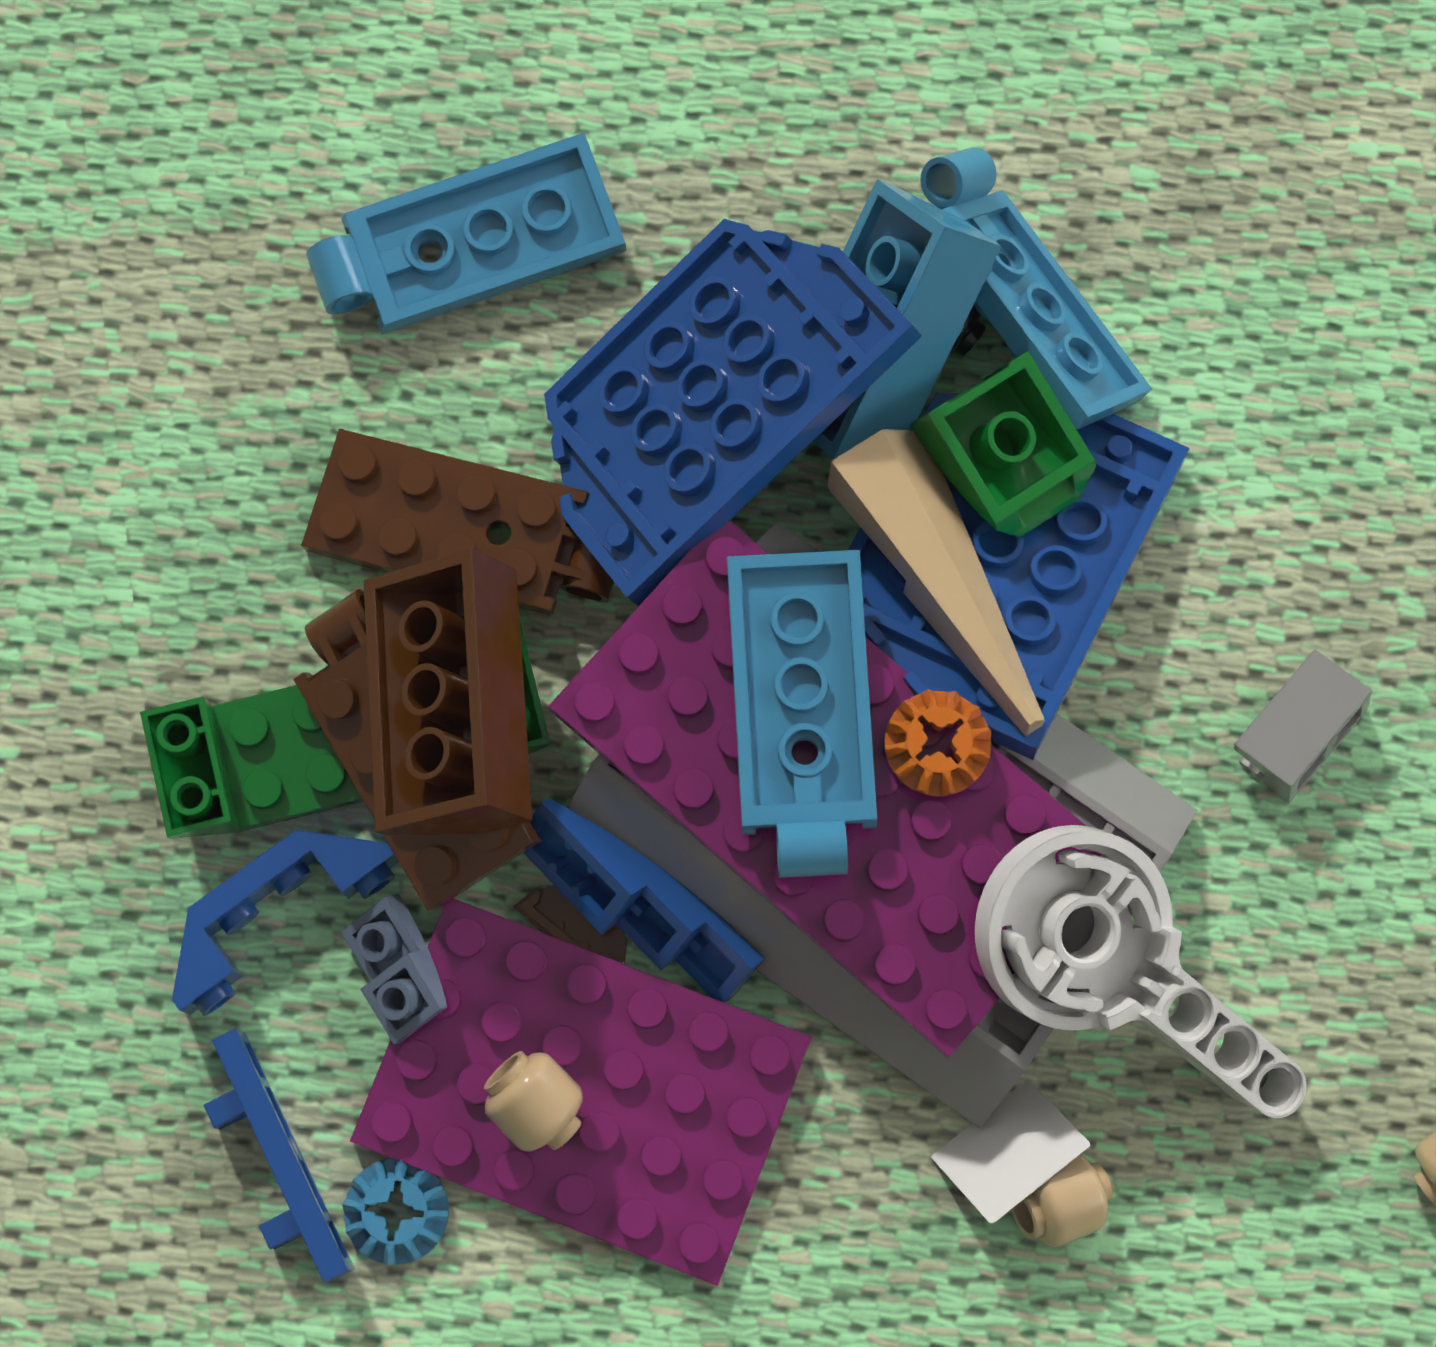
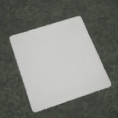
[930,1080,1090,1223]

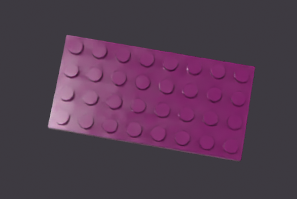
[548,520,1101,1059]

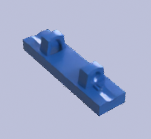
[204,1028,355,1282]

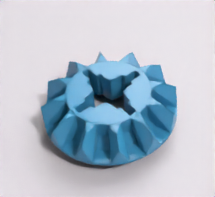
[342,1158,449,1265]

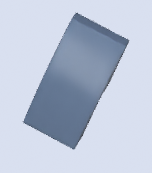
[341,894,447,1044]

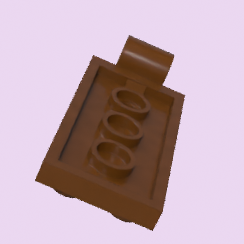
[301,428,614,615]
[293,589,541,911]

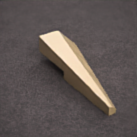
[827,429,1045,737]

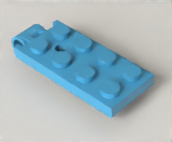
[306,132,626,334]
[920,147,1152,430]
[727,550,877,878]

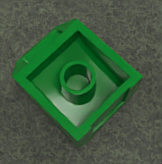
[910,351,1096,537]

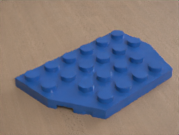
[544,219,922,606]
[848,392,1189,760]

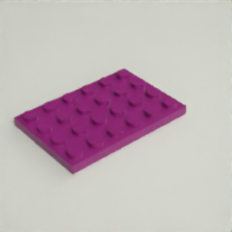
[350,898,812,1286]

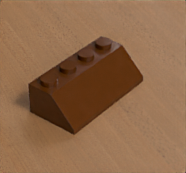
[364,548,532,835]

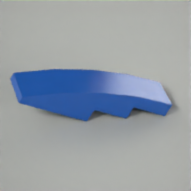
[524,798,765,1003]

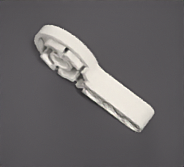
[975,825,1306,1118]

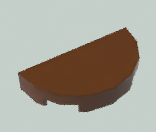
[513,885,627,964]

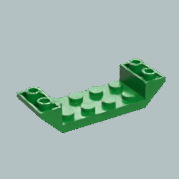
[140,621,551,839]

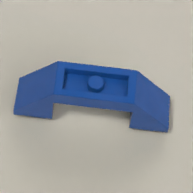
[172,830,399,1016]

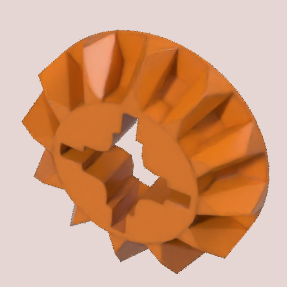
[885,689,991,796]

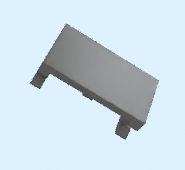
[1234,649,1372,804]

